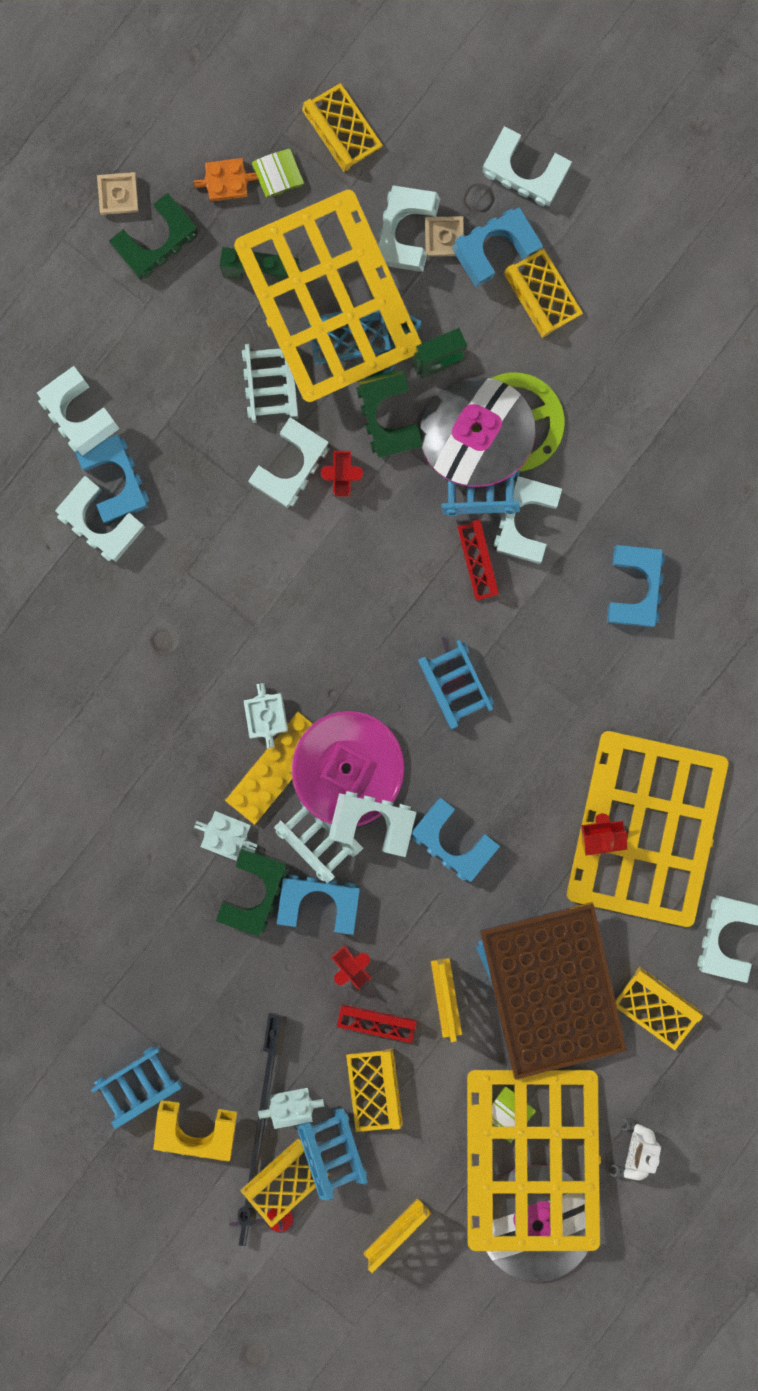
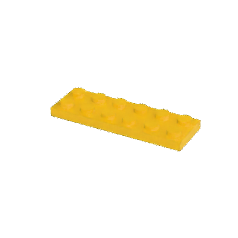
[225,712,313,825]

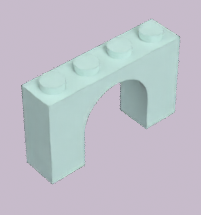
[482,126,572,207]
[378,186,440,272]
[37,366,119,456]
[248,418,330,509]
[55,476,145,562]
[494,476,562,564]
[328,791,416,857]
[697,895,758,983]

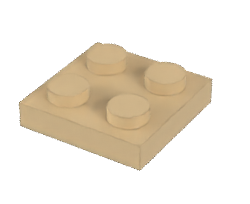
[97,172,139,215]
[425,216,464,257]

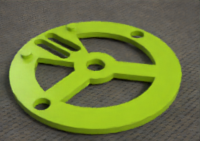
[472,372,565,472]

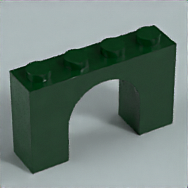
[109,192,199,280]
[219,247,301,282]
[413,327,467,379]
[356,369,423,458]
[216,847,288,937]

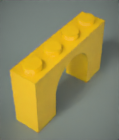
[153,1100,237,1161]

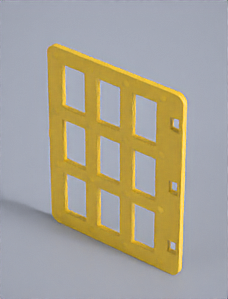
[234,190,422,402]
[566,731,728,927]
[467,1070,601,1251]

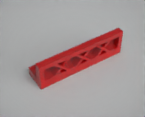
[457,520,499,601]
[337,1004,417,1043]

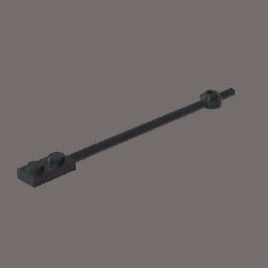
[237,1013,287,1246]

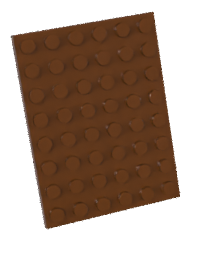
[480,902,626,1080]

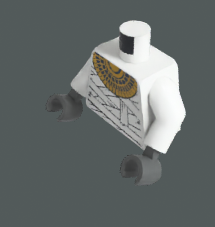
[610,1118,661,1180]

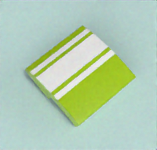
[252,149,304,198]
[492,1086,536,1143]

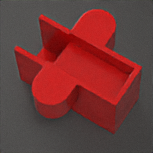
[321,451,363,497]
[581,813,627,856]
[331,944,372,990]

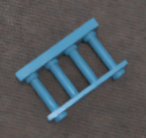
[442,469,520,516]
[418,640,494,729]
[91,1046,183,1129]
[296,1108,368,1200]

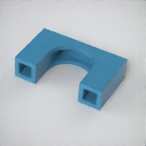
[452,207,543,288]
[75,434,149,524]
[607,545,665,627]
[411,797,500,882]
[277,874,360,935]

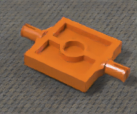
[194,158,259,202]

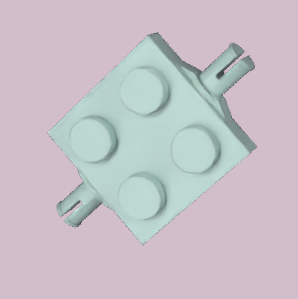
[244,683,288,749]
[194,811,258,861]
[258,1088,324,1129]

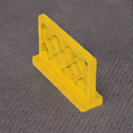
[302,83,383,172]
[503,249,583,338]
[431,958,462,1042]
[615,966,703,1050]
[346,1048,403,1132]
[240,1138,329,1228]
[363,1198,432,1273]

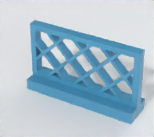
[307,310,391,365]

